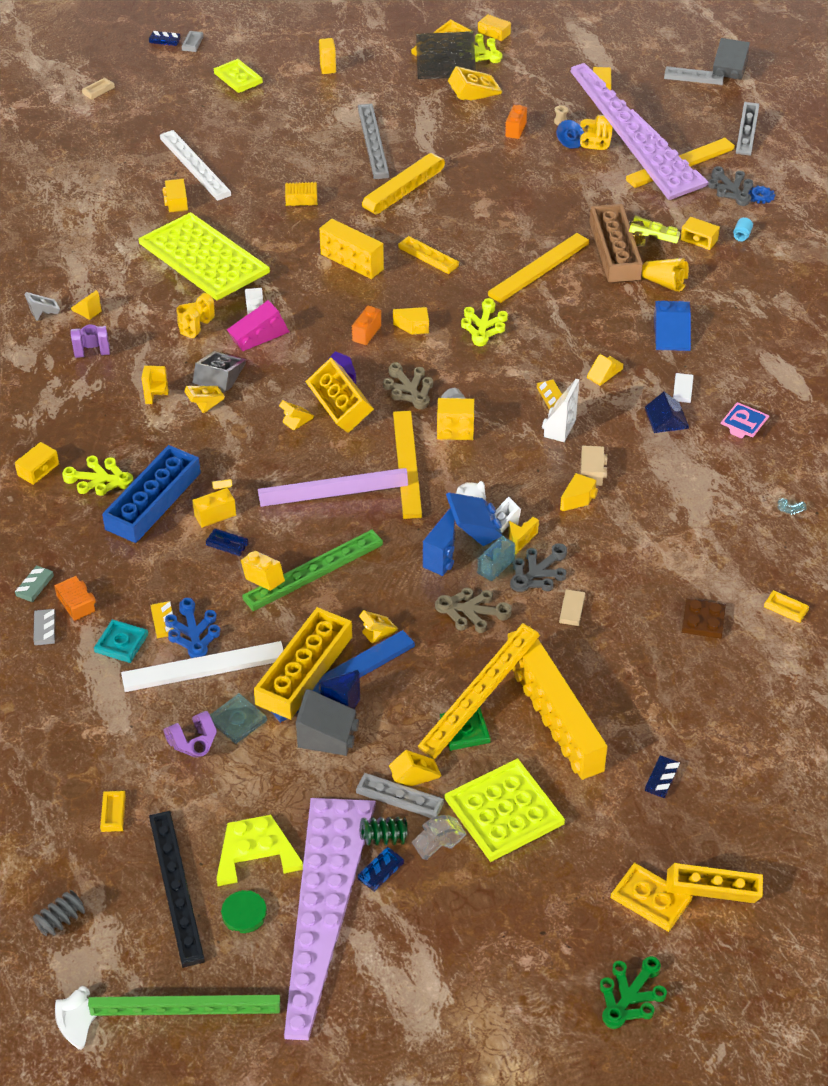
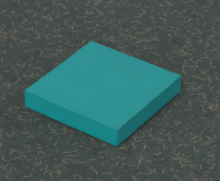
[94,619,148,663]

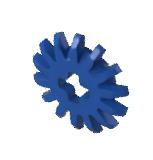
[749,185,775,204]

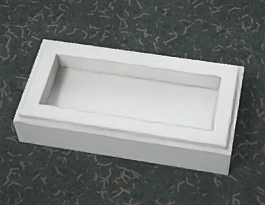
[673,373,693,403]

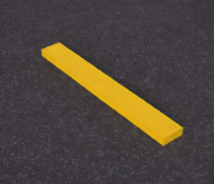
[626,138,735,188]
[488,233,589,303]
[393,411,422,519]
[418,623,540,759]

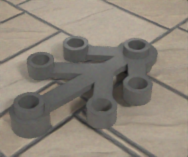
[708,166,753,206]
[510,543,567,592]

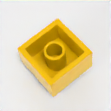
[437,398,474,440]

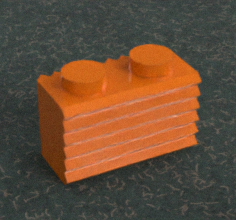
[505,105,527,139]
[351,306,381,345]
[54,576,96,621]

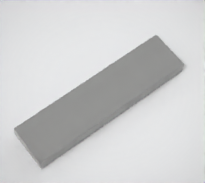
[664,67,724,85]
[356,773,444,820]

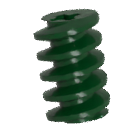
[359,817,408,846]

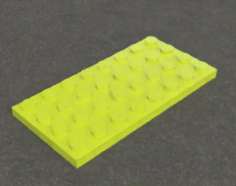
[138,212,270,300]

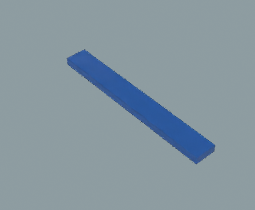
[272,630,415,723]

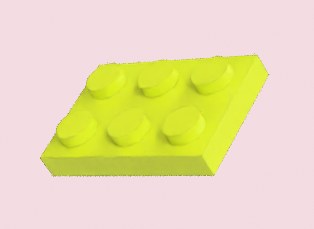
[214,59,263,93]

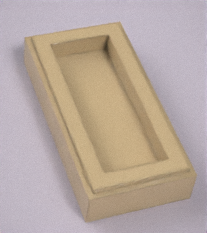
[82,78,115,99]
[559,589,585,626]

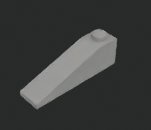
[736,102,759,156]

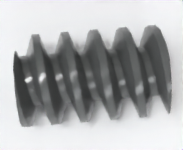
[33,890,85,937]

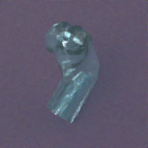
[777,498,806,514]

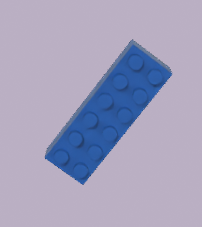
[102,445,201,543]

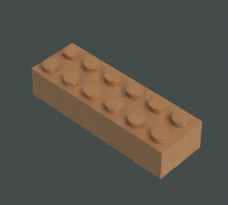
[589,204,642,282]

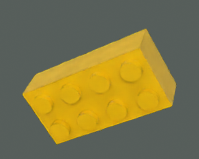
[319,219,384,279]
[305,358,374,433]

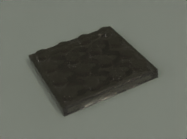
[416,31,476,79]

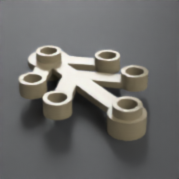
[383,362,433,409]
[435,588,512,633]

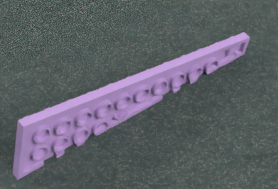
[570,63,708,200]
[284,798,376,1040]

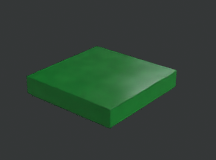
[440,707,491,751]

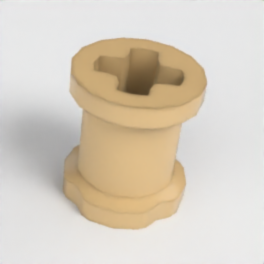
[554,105,568,125]

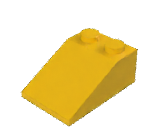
[448,66,502,101]

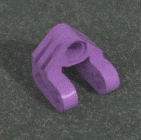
[71,325,110,358]
[164,711,217,758]

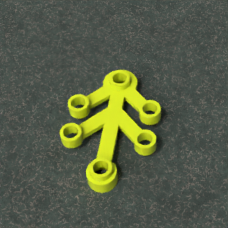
[454,34,502,63]
[461,298,508,346]
[62,456,133,496]

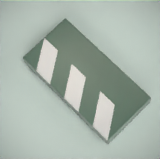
[15,565,54,602]

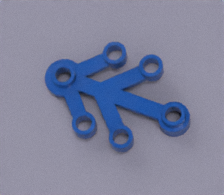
[165,598,220,658]

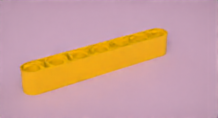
[362,153,445,215]

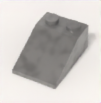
[193,351,246,393]

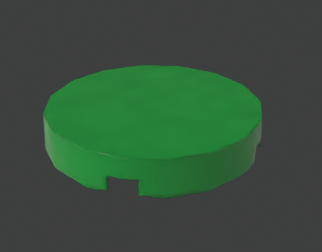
[221,890,267,934]

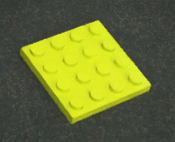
[445,758,565,862]

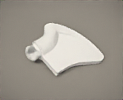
[55,986,97,1049]

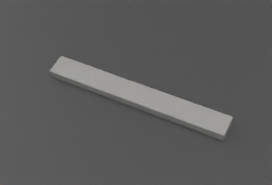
[358,104,389,179]

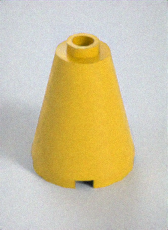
[641,258,689,292]

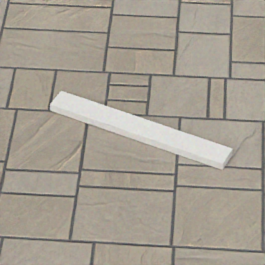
[160,130,231,201]
[121,641,283,692]

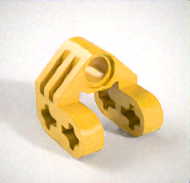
[580,115,612,150]
[177,293,215,338]

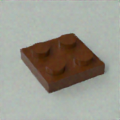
[681,598,726,639]

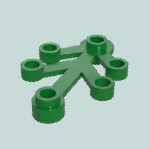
[600,956,667,1029]

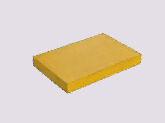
[610,863,692,932]

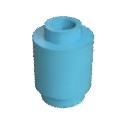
[733,218,753,241]

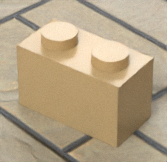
[580,446,607,486]

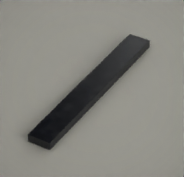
[149,811,205,968]

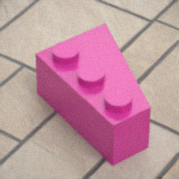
[227,300,289,351]

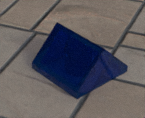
[645,391,689,433]
[319,670,360,710]

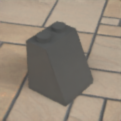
[713,38,750,80]
[296,689,359,756]

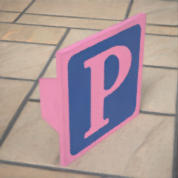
[721,402,769,438]

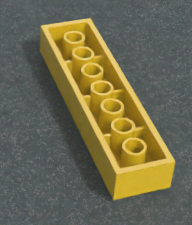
[507,626,607,780]

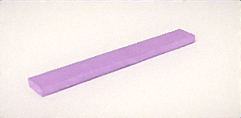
[258,468,408,507]

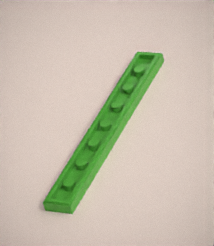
[242,530,383,611]
[88,995,280,1016]

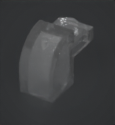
[412,815,467,860]

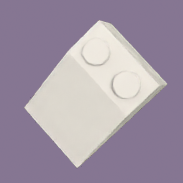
[542,379,579,442]

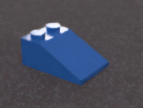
[654,301,691,351]
[446,493,503,547]
[423,507,455,576]

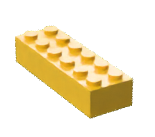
[254,607,352,720]

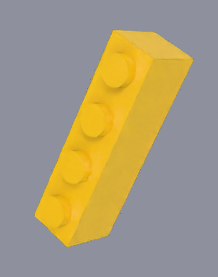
[666,863,763,903]

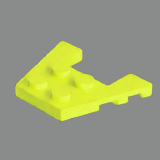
[629,216,680,243]
[217,815,303,886]

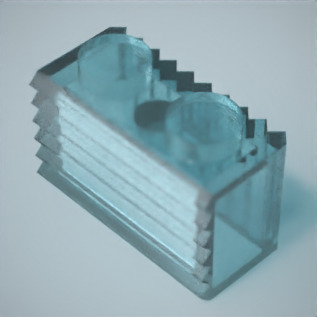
[477,536,515,581]

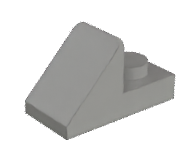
[24,292,60,321]

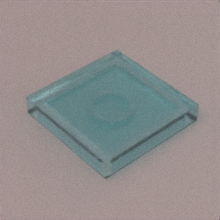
[210,693,267,744]

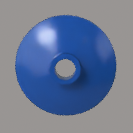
[556,120,584,149]

